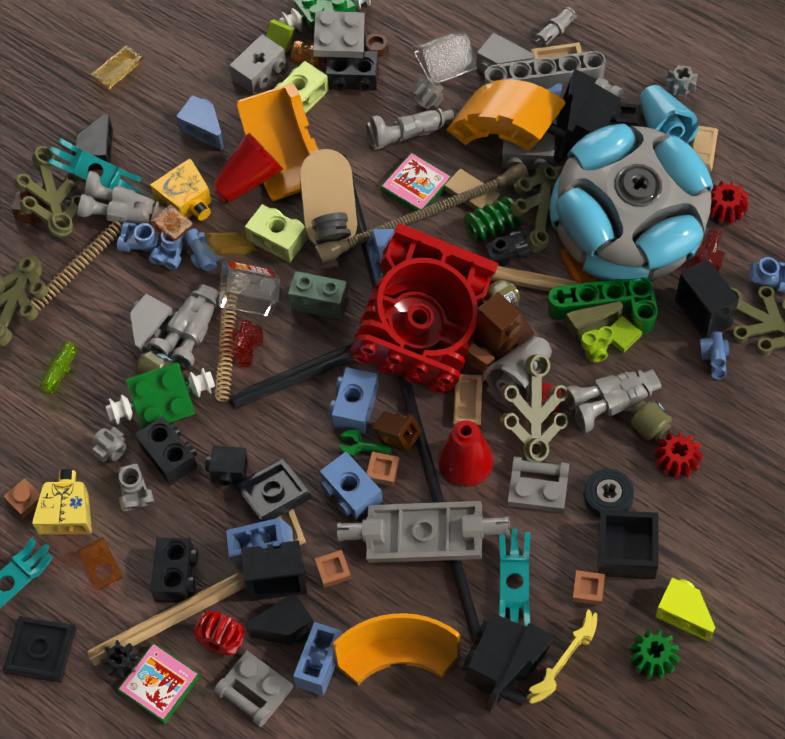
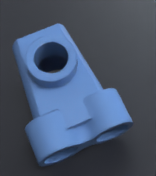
[117,222,161,252]
[148,226,186,270]
[184,229,223,271]
[749,257,785,293]
[700,332,729,380]

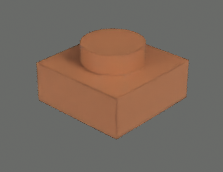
[466,343,495,374]
[367,452,400,486]
[3,478,40,518]
[315,550,351,588]
[572,570,605,605]

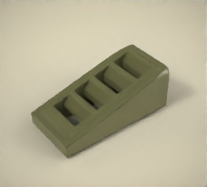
[565,301,623,341]

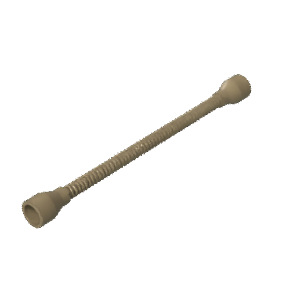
[314,163,530,265]

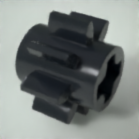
[101,640,139,679]

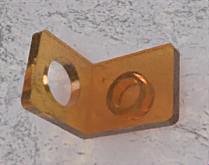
[151,205,193,241]
[78,537,123,590]

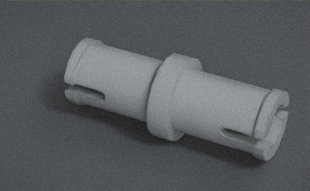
[534,7,577,48]

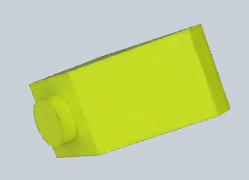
[655,578,715,642]

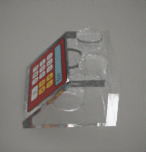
[218,259,280,317]

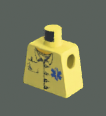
[32,469,92,535]

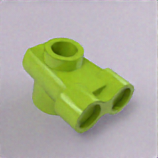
[580,326,614,363]

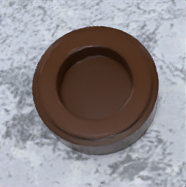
[364,33,389,58]

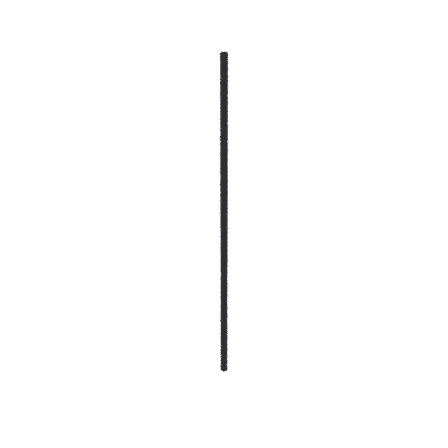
[342,154,480,648]

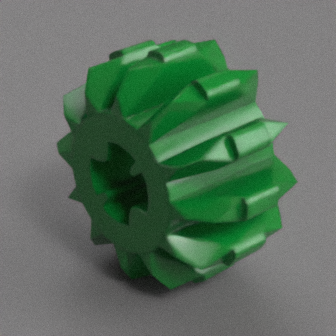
[629,628,680,680]

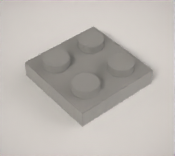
[314,11,365,58]

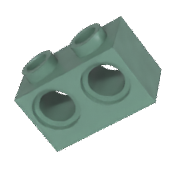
[288,271,349,320]

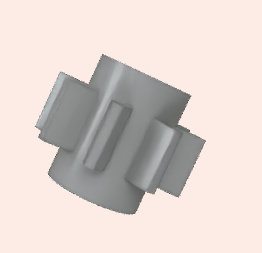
[666,65,698,97]
[413,78,444,109]
[92,427,126,463]

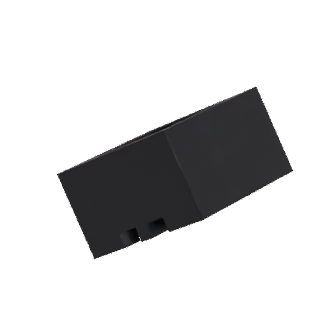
[675,259,739,338]
[597,510,658,579]
[241,540,307,601]

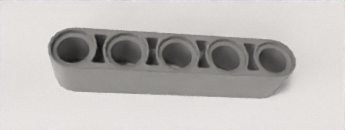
[485,51,605,89]

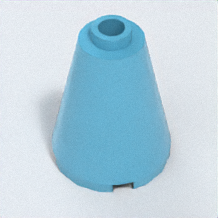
[640,85,699,144]

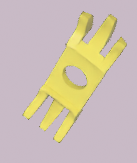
[526,609,597,704]

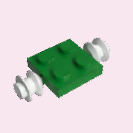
[278,0,371,32]
[106,362,215,429]

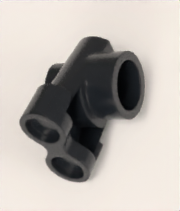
[484,229,530,266]

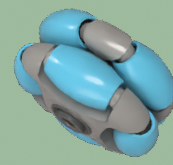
[550,124,713,281]

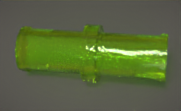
[39,341,79,394]

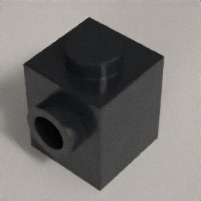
[205,445,249,486]

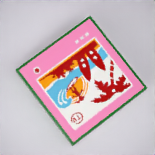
[381,152,452,211]
[117,642,201,724]

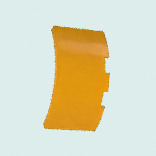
[446,79,565,152]
[236,83,318,201]
[332,613,460,686]

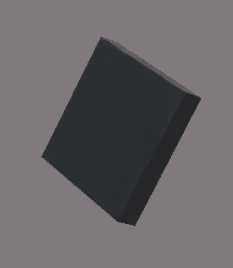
[235,459,312,522]
[3,616,76,683]

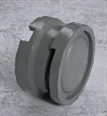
[311,212,351,244]

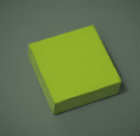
[267,19,295,53]
[610,316,642,353]

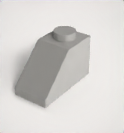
[477,33,535,74]
[130,294,173,357]

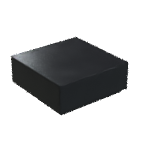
[615,103,641,127]

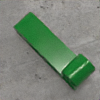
[548,277,658,334]

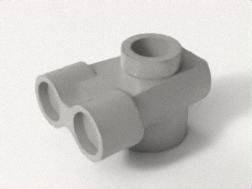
[118,464,154,512]

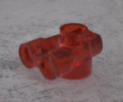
[693,228,725,272]
[232,320,263,367]

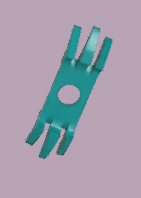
[48,138,142,194]
[499,528,530,627]
[0,537,53,609]

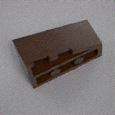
[474,292,534,362]

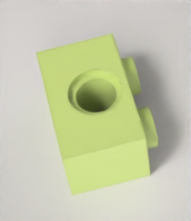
[274,61,329,114]
[245,204,307,263]

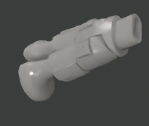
[365,108,454,150]
[77,171,170,227]
[147,284,219,370]
[565,369,661,434]

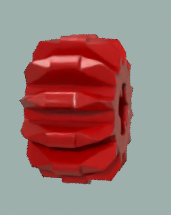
[709,180,749,225]
[654,431,703,480]
[193,611,245,656]

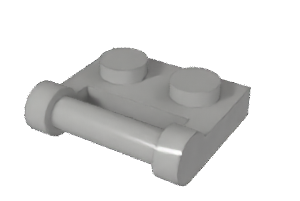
[508,456,570,513]
[214,651,294,727]

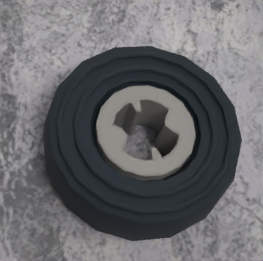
[583,468,634,517]

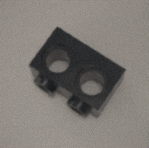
[326,51,379,91]
[135,416,197,485]
[150,537,198,602]

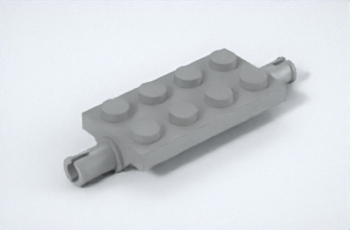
[337,501,510,563]

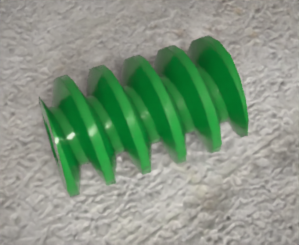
[464,196,523,243]

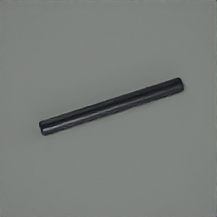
[230,342,354,409]

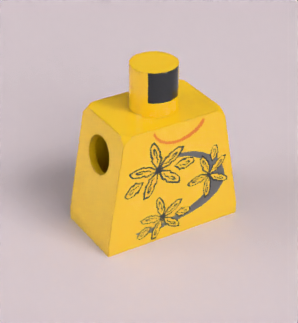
[150,159,211,221]

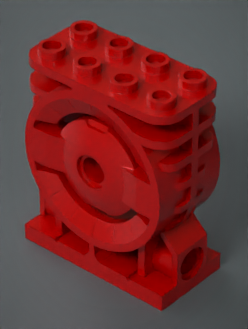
[350,223,499,394]

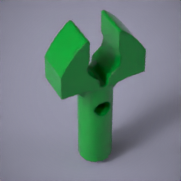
[338,429,392,460]

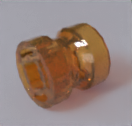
[291,40,321,69]

